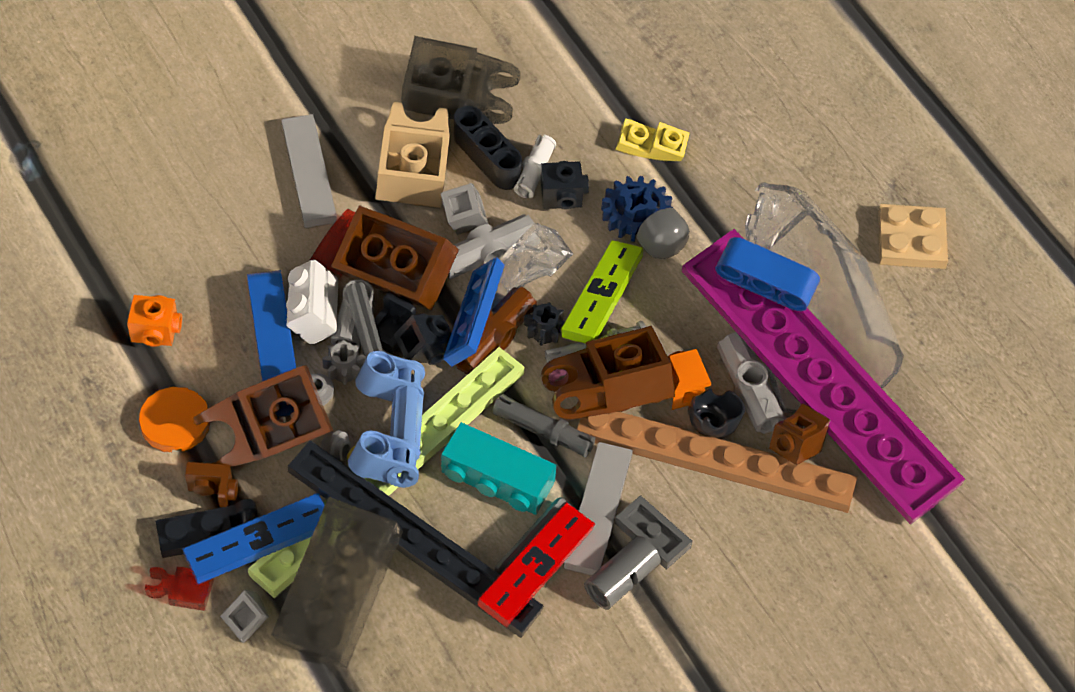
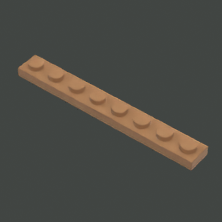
[577,412,857,513]

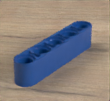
[247,270,296,417]

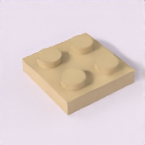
[878,204,948,269]

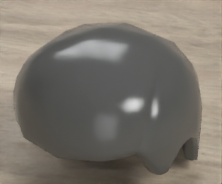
[637,208,690,259]

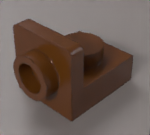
[185,462,238,508]

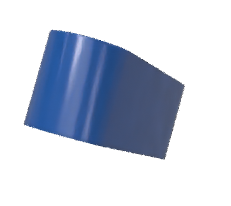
[715,237,820,311]

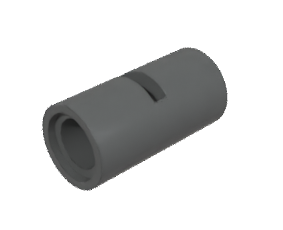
[584,536,661,610]

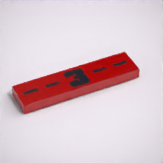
[477,502,595,627]

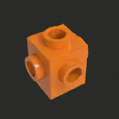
[127,295,182,347]

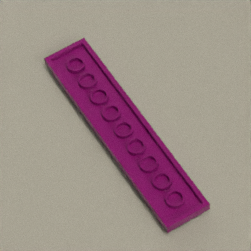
[681,228,965,525]

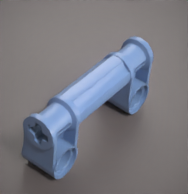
[348,351,425,488]

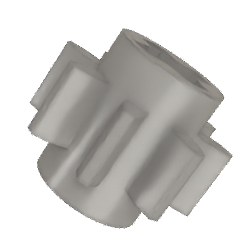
[322,340,366,385]

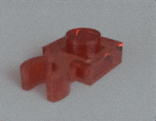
[144,566,214,611]

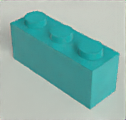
[441,422,556,515]

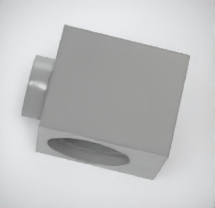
[440,183,488,235]

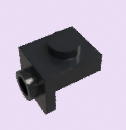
[374,292,416,354]

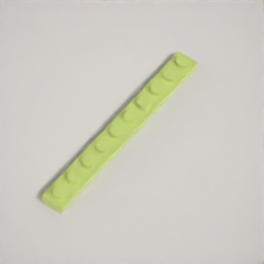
[248,347,525,598]

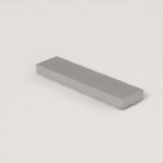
[281,114,337,228]
[564,442,633,575]

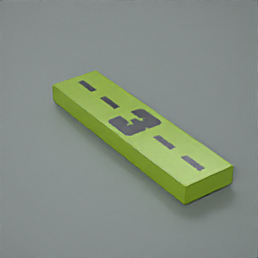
[561,240,643,344]

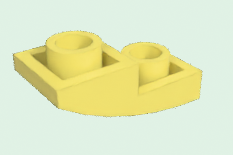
[615,118,689,161]

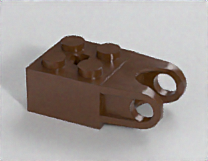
[541,326,675,419]
[193,365,333,467]

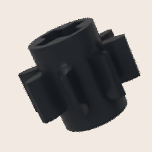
[524,302,565,346]

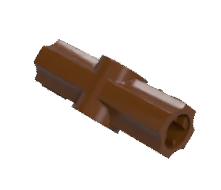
[456,286,537,375]

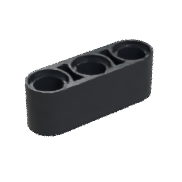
[454,105,522,190]

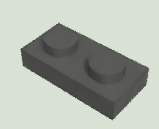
[615,495,693,570]

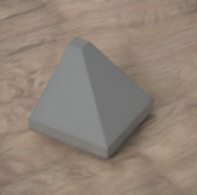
[220,590,269,643]

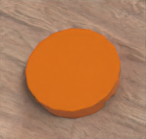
[139,387,210,452]

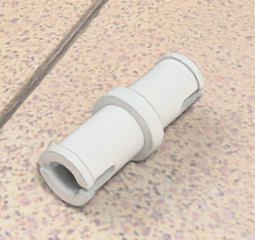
[514,135,556,198]

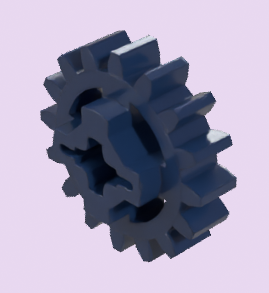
[601,176,673,242]

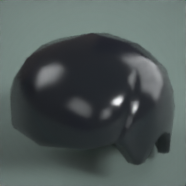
[687,388,745,438]

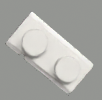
[286,260,338,344]

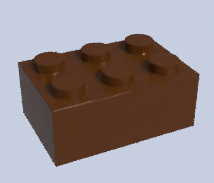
[331,205,459,311]

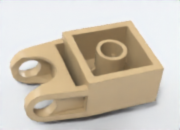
[375,102,450,208]

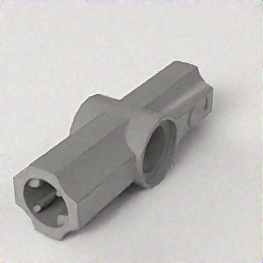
[447,214,538,280]
[717,332,785,434]

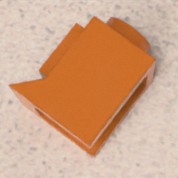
[668,349,711,410]

